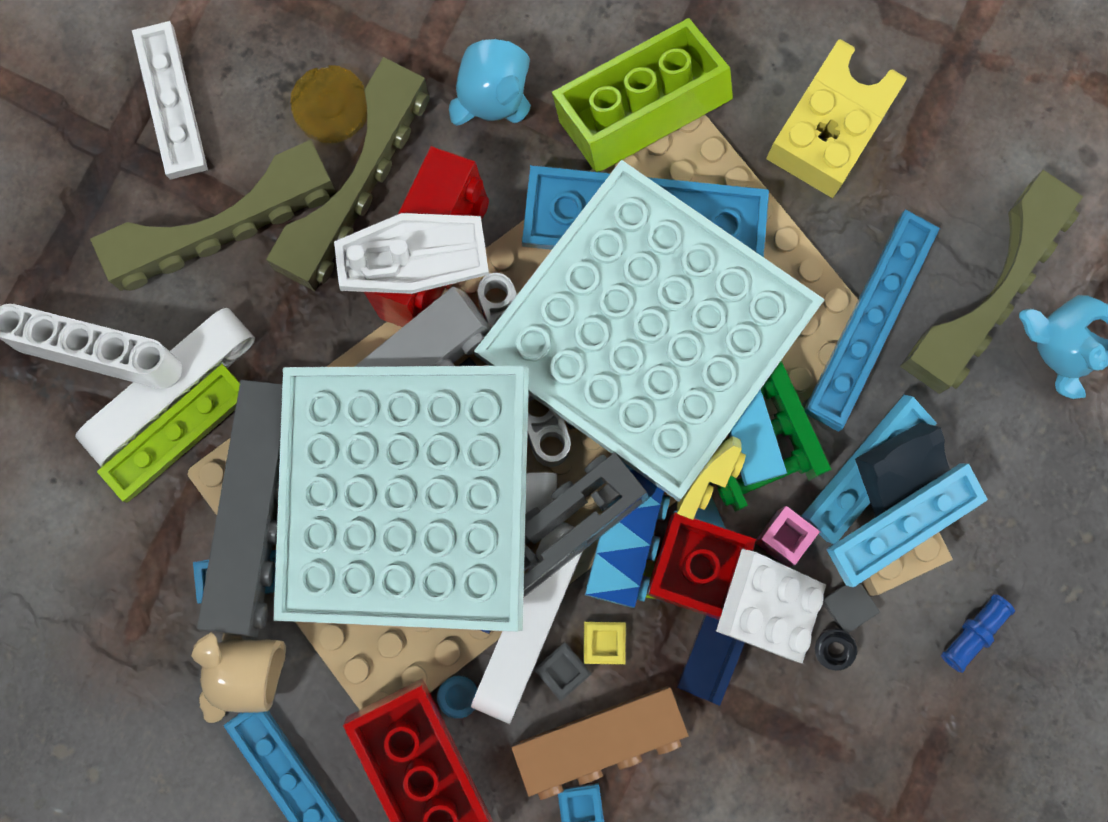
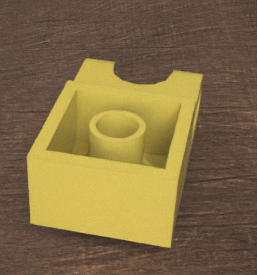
[766,39,907,198]

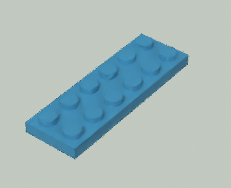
[522,165,769,257]

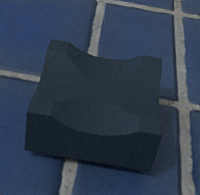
[855,422,950,517]

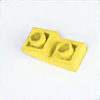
[677,436,746,520]

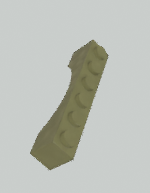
[266,57,430,291]
[90,139,336,291]
[900,170,1083,394]

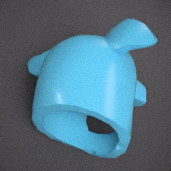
[449,39,531,126]
[1019,295,1108,399]

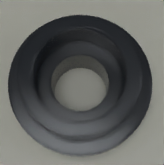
[815,629,857,671]

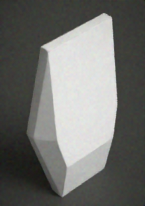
[334,213,489,294]

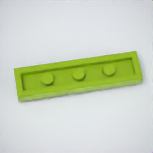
[97,364,240,503]

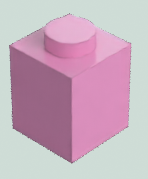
[755,506,820,567]

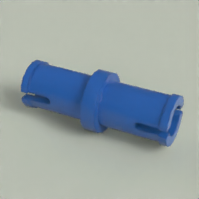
[941,594,1015,673]

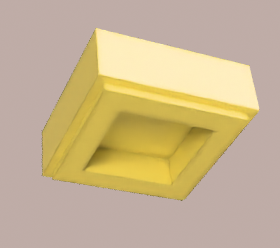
[583,622,626,664]

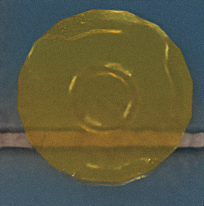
[290,65,367,143]

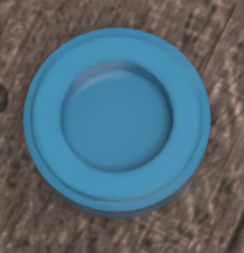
[437,676,478,718]

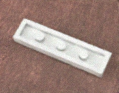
[132,21,208,180]

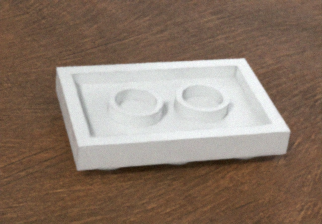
[716,549,826,664]

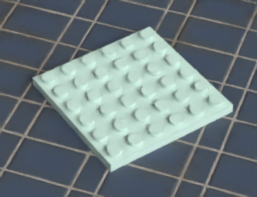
[474,160,825,502]
[274,366,529,632]

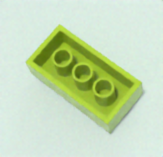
[552,18,733,172]

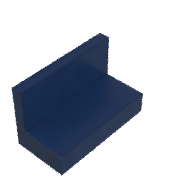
[676,615,745,706]

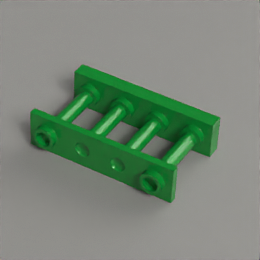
[716,360,832,512]

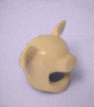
[191,632,286,723]

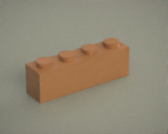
[511,686,689,800]

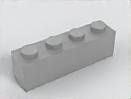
[354,286,492,367]

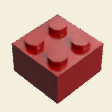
[646,512,756,620]

